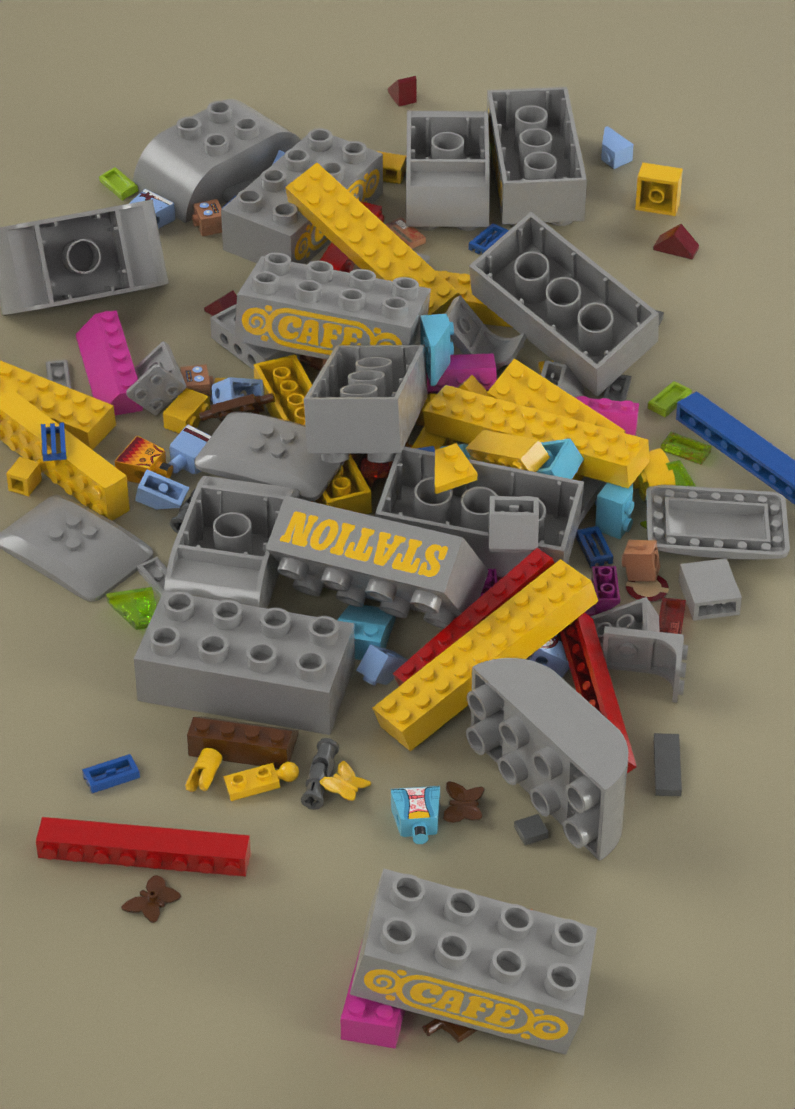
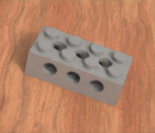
[210,304,300,370]

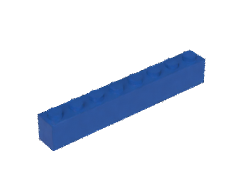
[676,391,795,504]

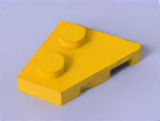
[434,443,478,494]

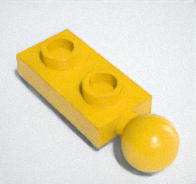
[223,762,299,801]

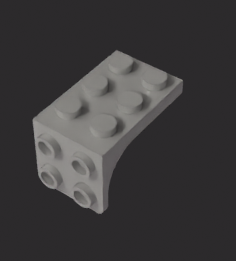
[445,295,527,371]
[126,341,187,416]
[603,626,688,703]

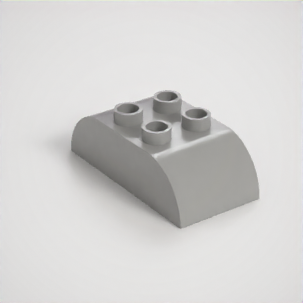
[133,99,301,223]

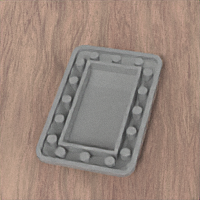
[195,411,350,501]
[646,485,790,559]
[0,495,153,602]

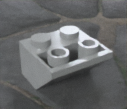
[541,360,585,397]
[488,496,539,553]

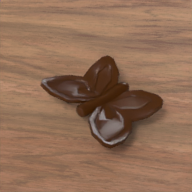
[443,781,485,823]
[121,875,181,923]

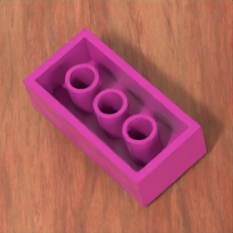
[340,939,405,1049]

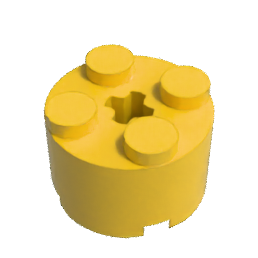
[633,448,676,501]

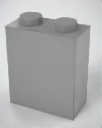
[679,558,742,621]

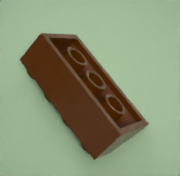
[187,716,299,769]

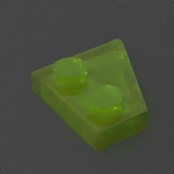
[106,587,157,630]

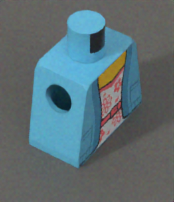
[391,786,440,844]

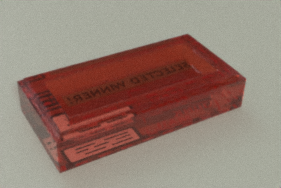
[659,597,686,634]

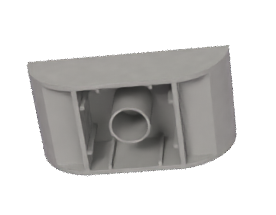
[406,110,489,231]
[0,199,169,315]
[164,476,300,608]
[466,658,629,861]

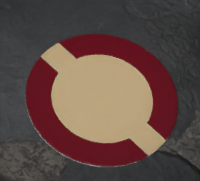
[626,575,669,602]

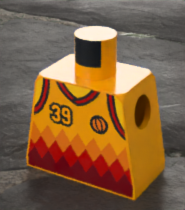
[115,436,173,483]

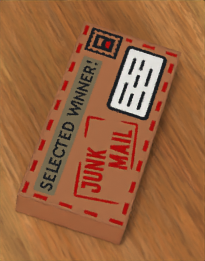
[385,217,426,249]

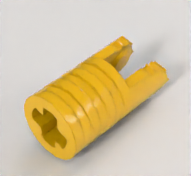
[185,748,223,792]

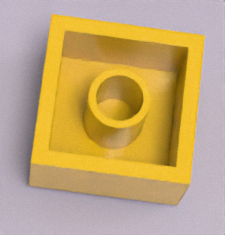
[635,162,683,216]

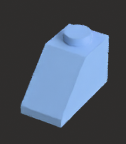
[601,126,634,169]
[135,470,189,510]
[356,644,408,686]

